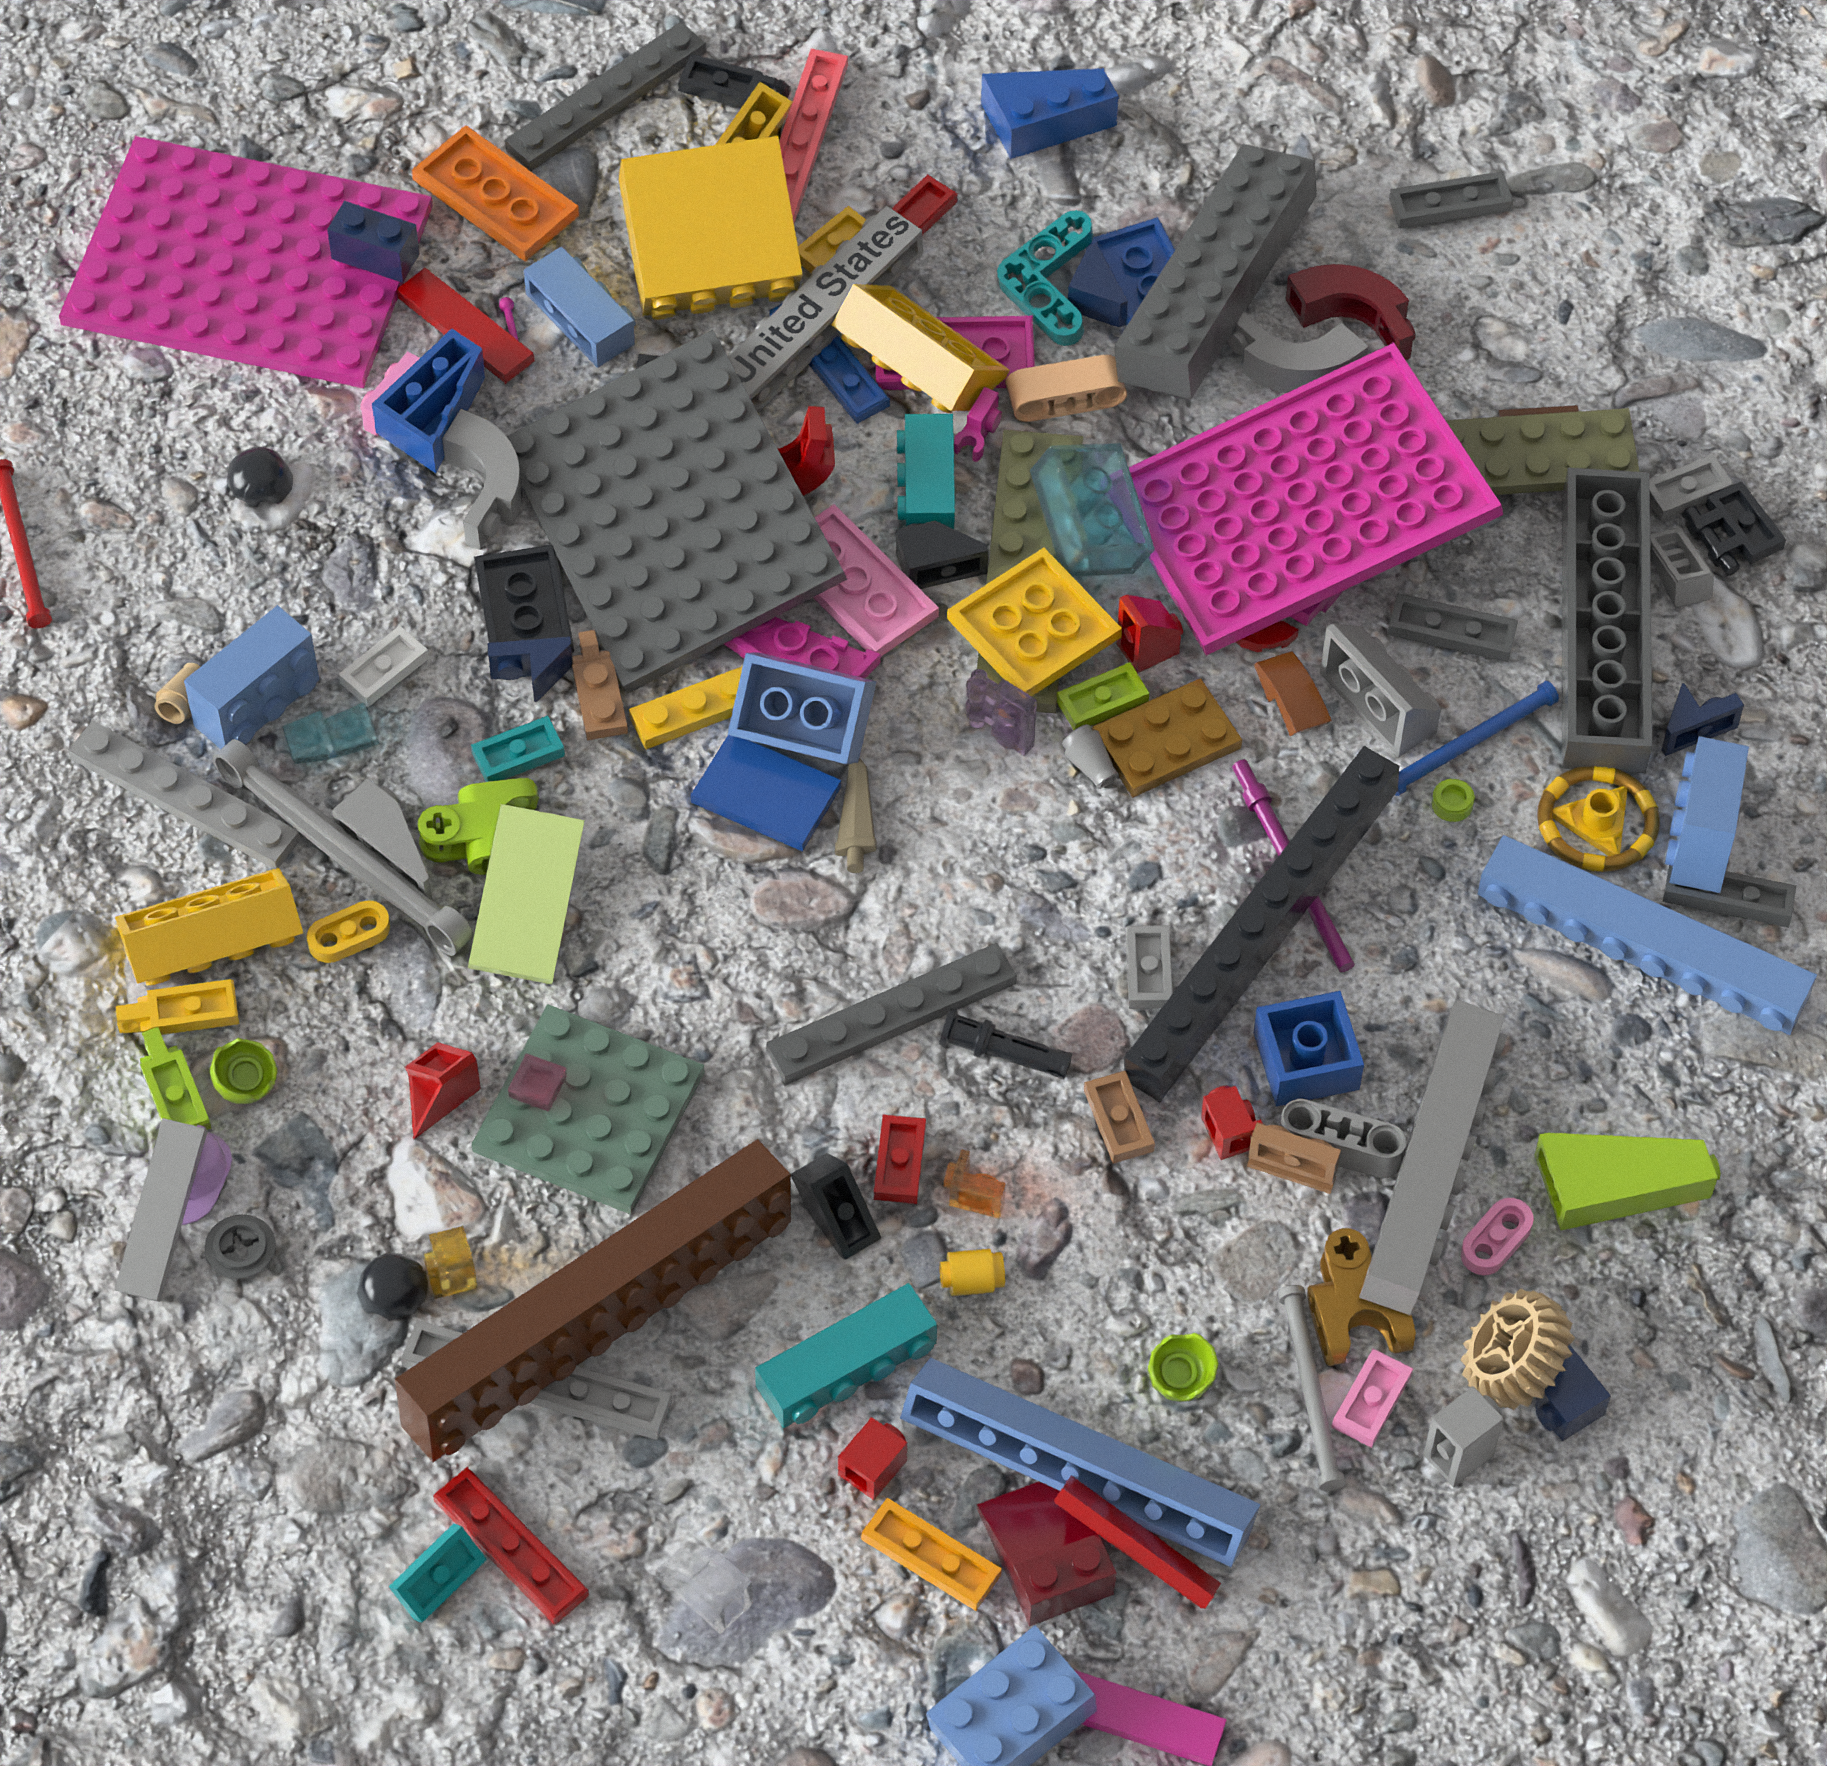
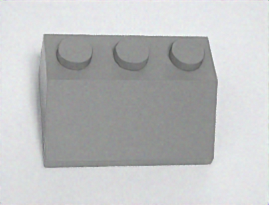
[1320,623,1441,757]

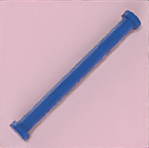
[1395,681,1559,796]

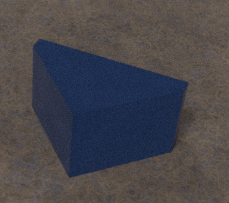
[1068,243,1128,328]

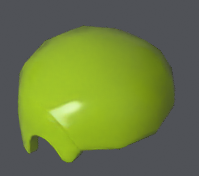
[210,1038,278,1104]
[1148,1333,1219,1402]

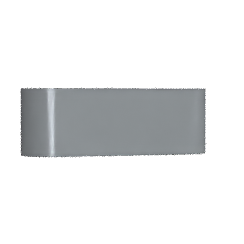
[1280,1099,1406,1178]

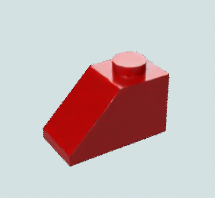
[1116,594,1183,674]

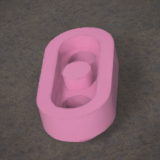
[1461,1198,1534,1275]

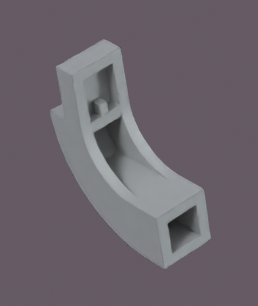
[1228,312,1369,393]
[442,409,522,550]

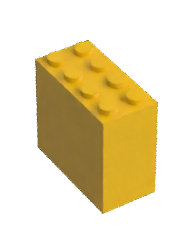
[619,136,803,320]

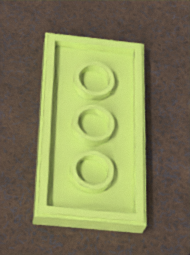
[468,804,585,985]

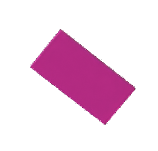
[875,316,1035,390]

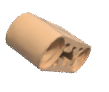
[1005,355,1127,422]

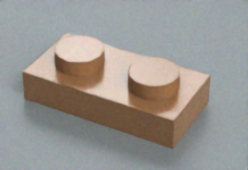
[1084,1071,1155,1164]

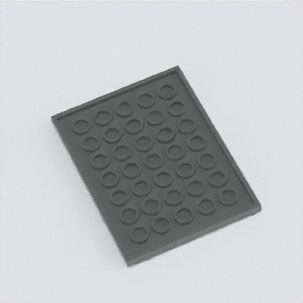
[507,329,847,694]

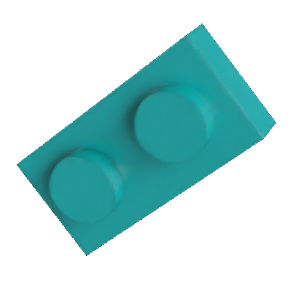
[471,716,565,782]
[388,1523,487,1623]

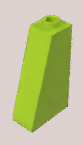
[1534,1133,1721,1231]

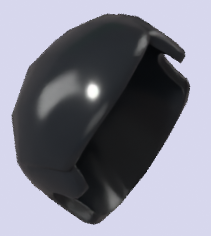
[227,446,293,507]
[357,1253,429,1321]

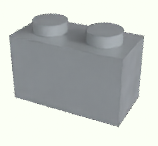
[1423,1386,1504,1487]

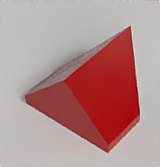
[404,1042,481,1140]

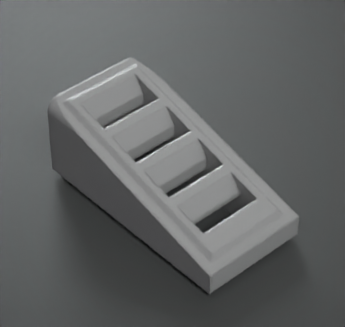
[1650,527,1714,607]

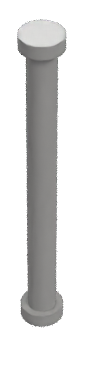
[1278,1285,1346,1491]

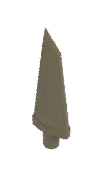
[835,758,877,873]

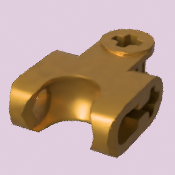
[1307,1228,1416,1366]

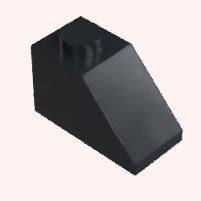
[896,521,988,589]
[791,1153,882,1260]

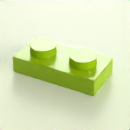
[1056,662,1150,730]

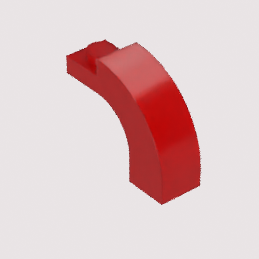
[777,406,835,496]

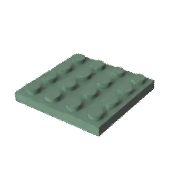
[471,1004,705,1215]

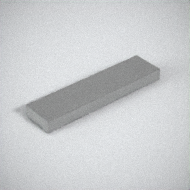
[114,1118,208,1302]

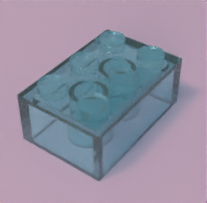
[1030,443,1155,577]

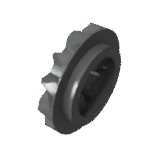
[204,1214,276,1282]

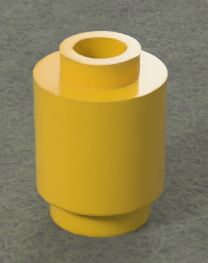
[939,1248,1005,1296]

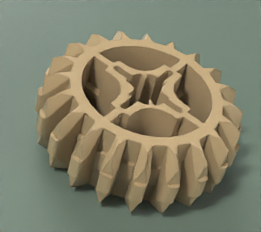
[1461,1288,1575,1410]

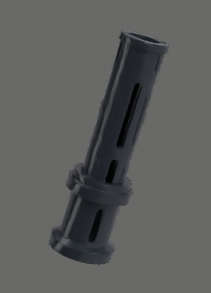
[939,1008,1073,1080]

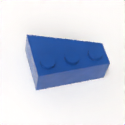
[981,68,1119,159]
[372,329,485,473]

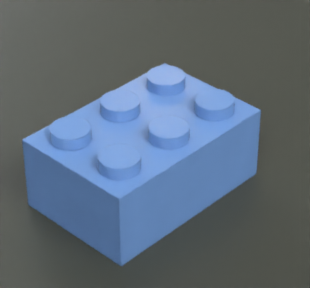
[184,605,319,749]
[727,652,877,764]
[1664,736,1749,893]
[926,1625,1097,1766]

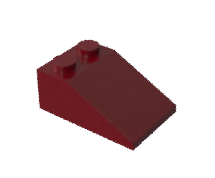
[977,1481,1117,1627]

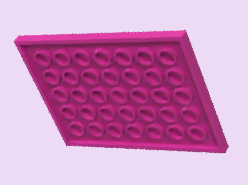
[59,136,433,388]
[1104,343,1503,656]

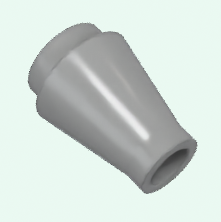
[1062,725,1119,789]

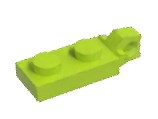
[140,1027,212,1130]

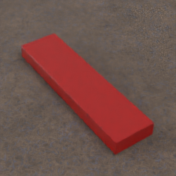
[396,268,535,384]
[433,1466,589,1625]
[1054,1475,1221,1609]

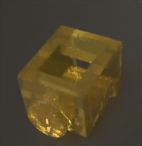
[423,1226,478,1299]

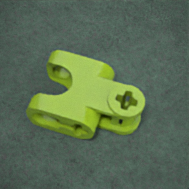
[418,778,539,875]

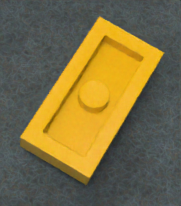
[798,206,866,273]

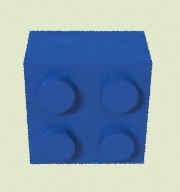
[1253,990,1364,1107]

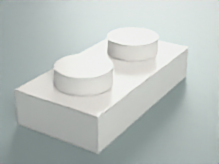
[338,625,429,708]

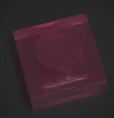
[508,1053,567,1112]

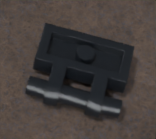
[1682,481,1786,576]

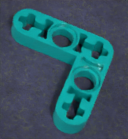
[997,210,1094,346]

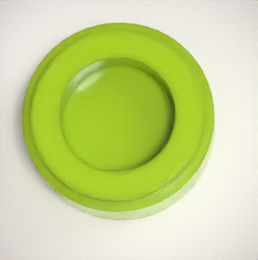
[1431,779,1475,822]

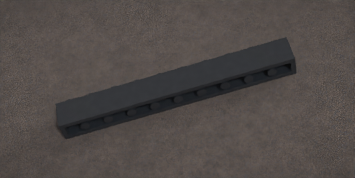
[1124,746,1400,1102]

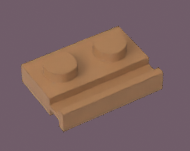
[1247,1122,1341,1194]

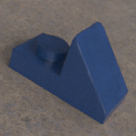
[487,637,573,702]
[1661,683,1744,756]

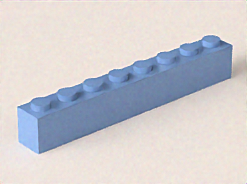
[1477,835,1817,1035]
[900,1357,1261,1567]

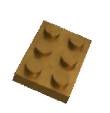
[1092,678,1242,798]

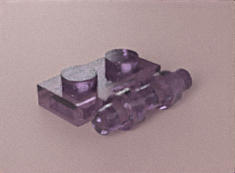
[965,669,1037,756]

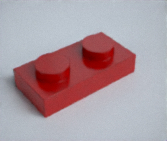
[873,1114,926,1204]

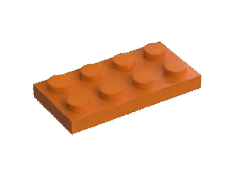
[412,125,579,262]

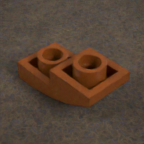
[1254,651,1332,737]

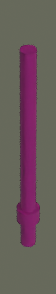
[1232,759,1355,972]

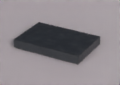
[474,545,574,653]

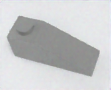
[332,778,432,900]

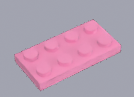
[813,504,939,657]

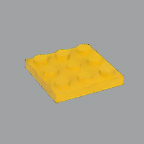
[947,547,1122,701]

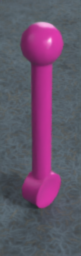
[499,297,519,341]

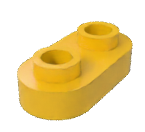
[307,900,390,963]

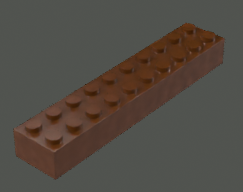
[395,1139,791,1463]

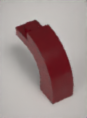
[1285,264,1416,360]

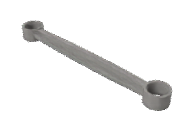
[212,739,473,956]

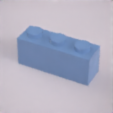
[524,246,636,368]

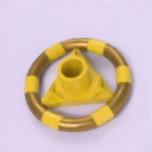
[1537,766,1660,872]

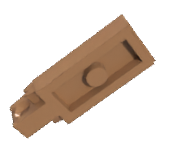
[572,630,628,740]

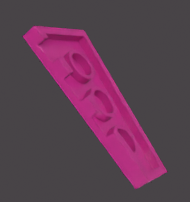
[724,617,881,678]

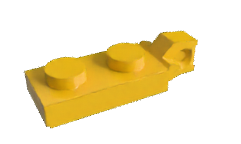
[116,979,239,1035]

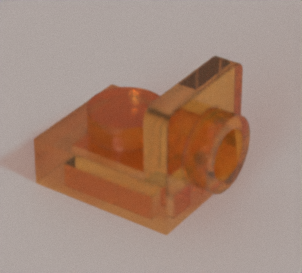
[943,1149,1006,1219]

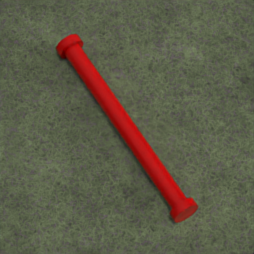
[0,459,52,629]

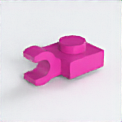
[954,387,1002,462]

